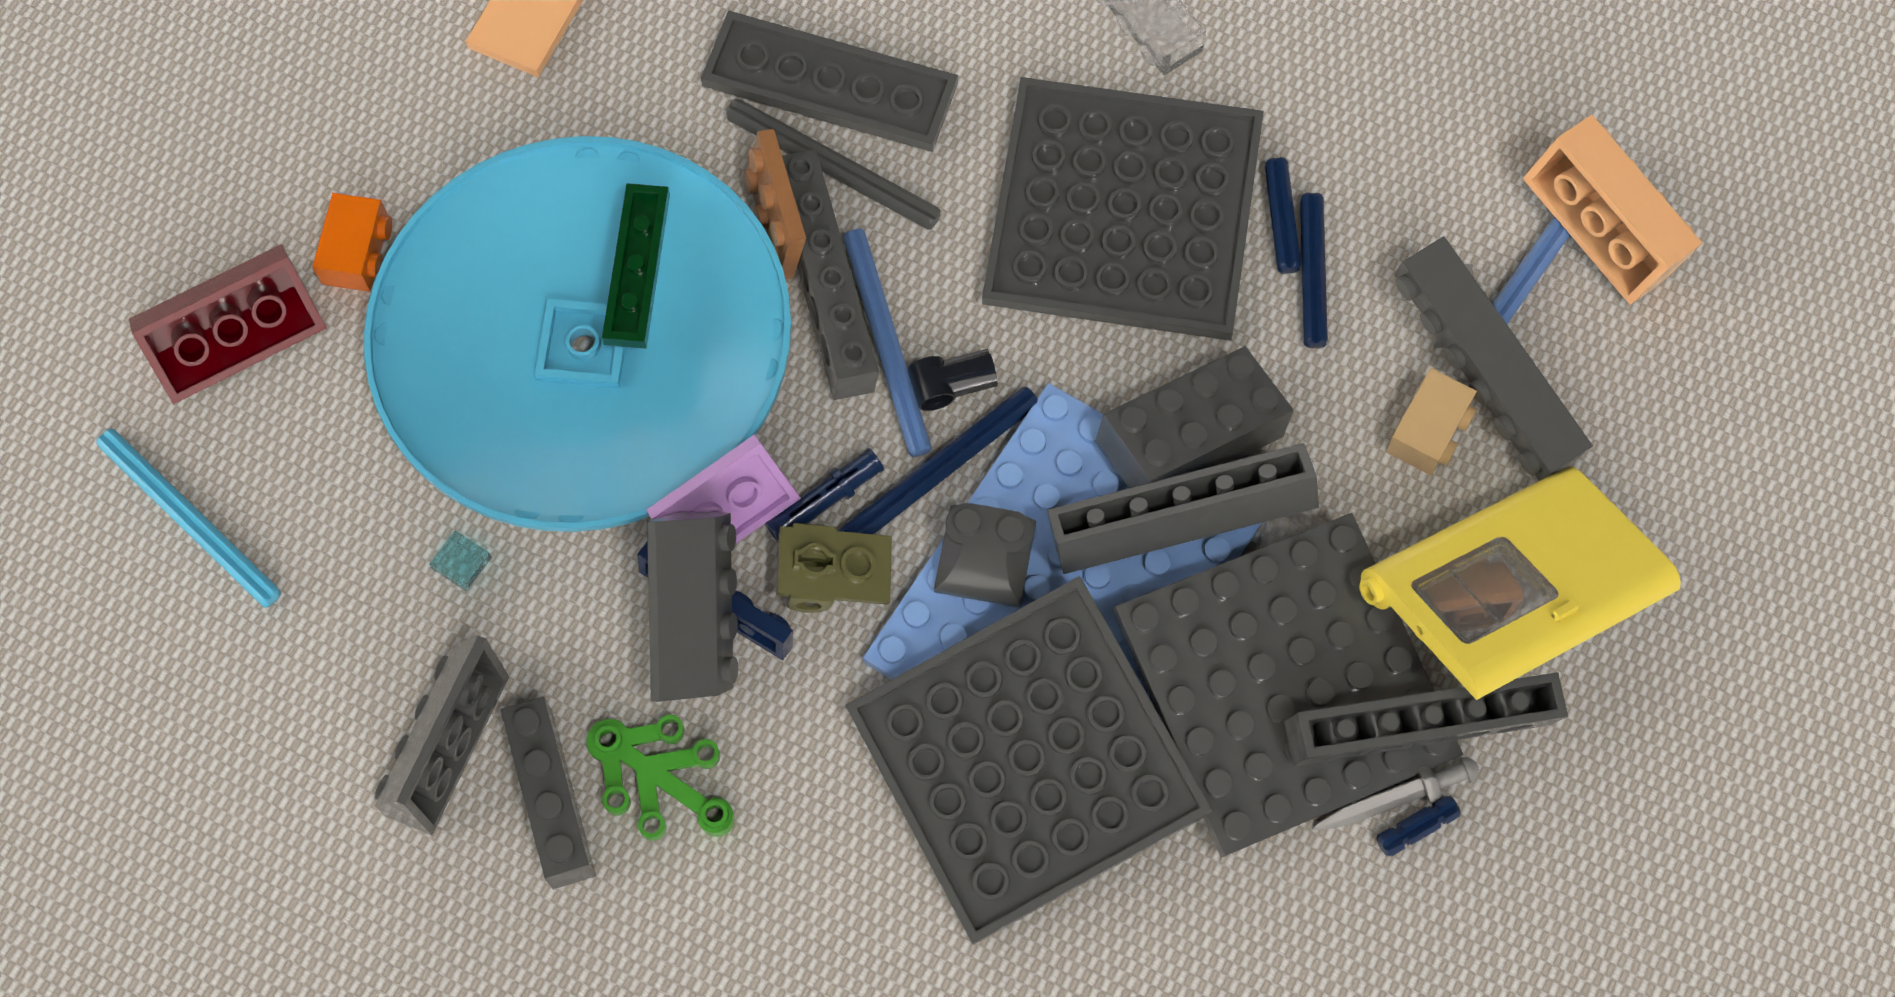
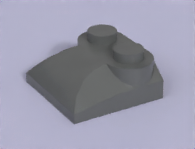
[934,503,1036,608]

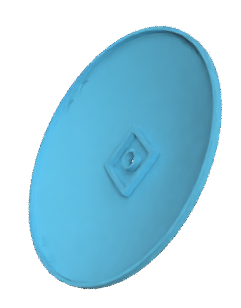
[364,136,792,532]

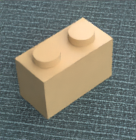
[1386,368,1477,476]

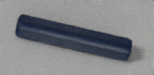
[1265,157,1301,274]

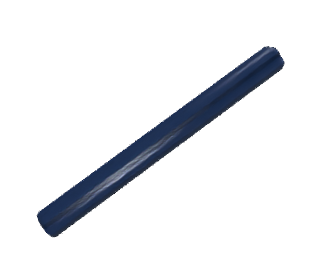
[838,386,1038,534]

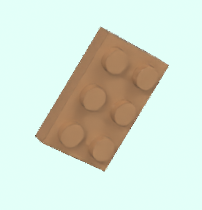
[743,129,806,279]

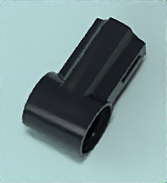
[907,349,998,411]

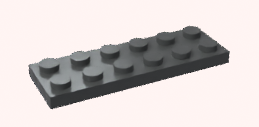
[701,10,958,152]

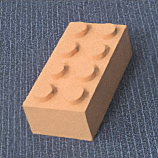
[1522,115,1703,305]

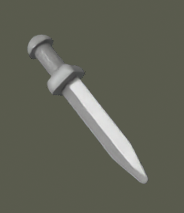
[1314,757,1479,831]

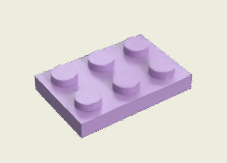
[646,434,801,544]

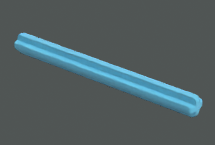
[96,429,281,608]

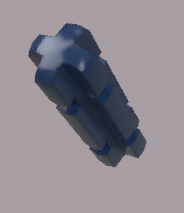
[1376,796,1461,856]

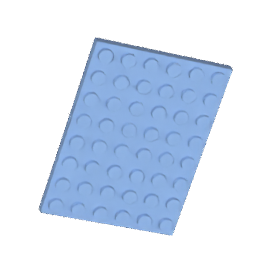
[863,383,1263,701]

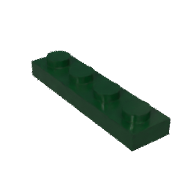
[602,183,670,349]

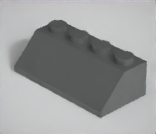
[647,512,738,702]

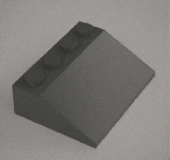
[375,635,509,836]

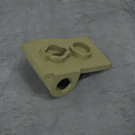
[776,523,892,613]

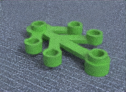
[586,715,735,841]

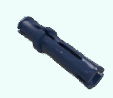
[765,448,884,542]

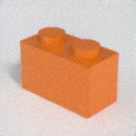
[312,193,392,292]

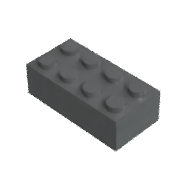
[1095,346,1294,488]

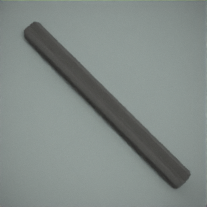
[726,99,941,230]

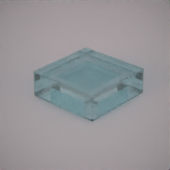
[429,531,492,591]

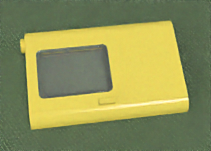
[1359,466,1681,700]

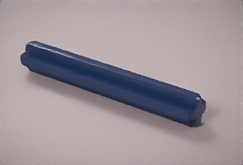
[1300,193,1328,349]

